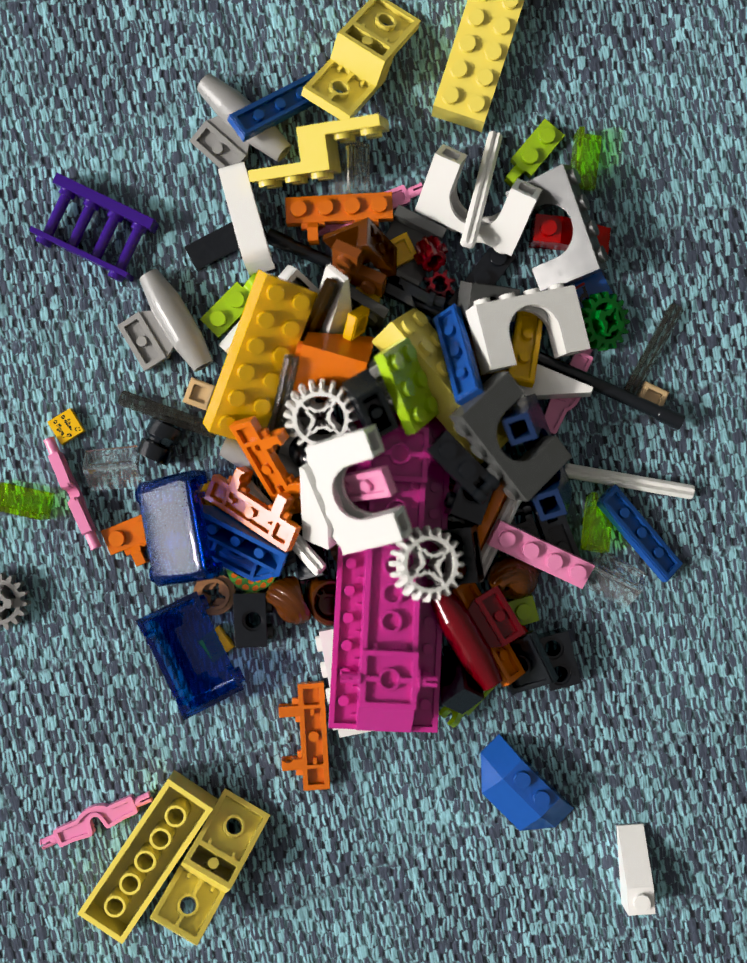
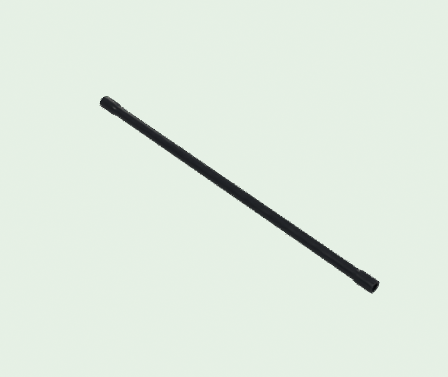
[266,228,685,430]

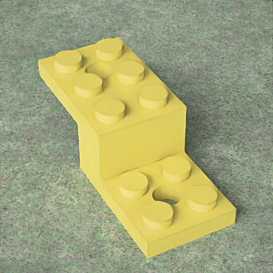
[301,0,421,120]
[248,113,390,189]
[150,788,270,946]

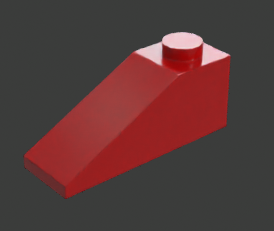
[529,214,611,255]

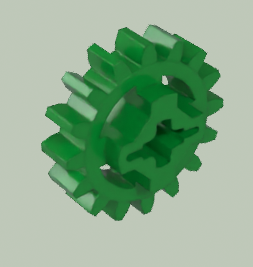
[581,291,630,351]

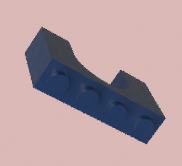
[501,394,573,521]

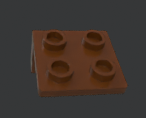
[323,218,397,278]

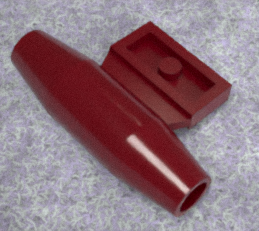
[430,585,526,691]

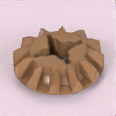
[193,573,236,615]

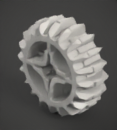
[283,378,359,447]
[388,526,465,603]

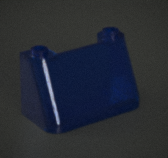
[135,470,224,587]
[136,591,246,720]

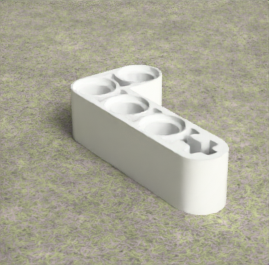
[218,161,276,276]

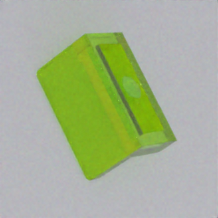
[570,126,602,191]
[0,482,55,520]
[580,492,612,553]

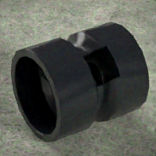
[136,417,184,466]

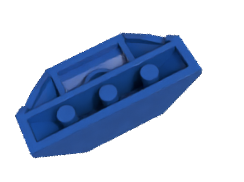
[185,505,289,582]
[481,734,574,831]

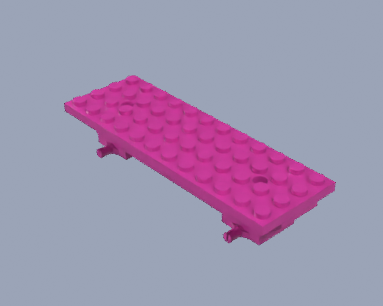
[328,409,450,733]

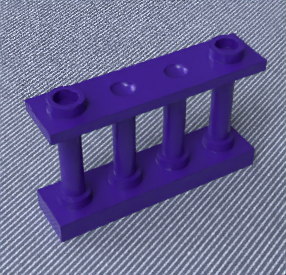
[29,173,159,283]

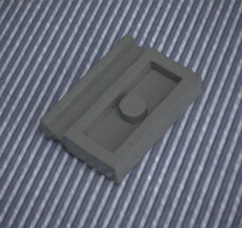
[350,286,389,332]

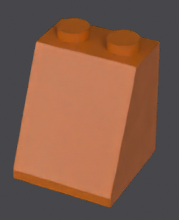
[290,332,374,405]

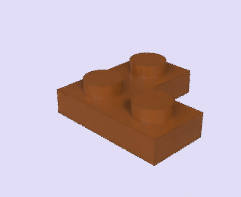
[332,239,387,297]

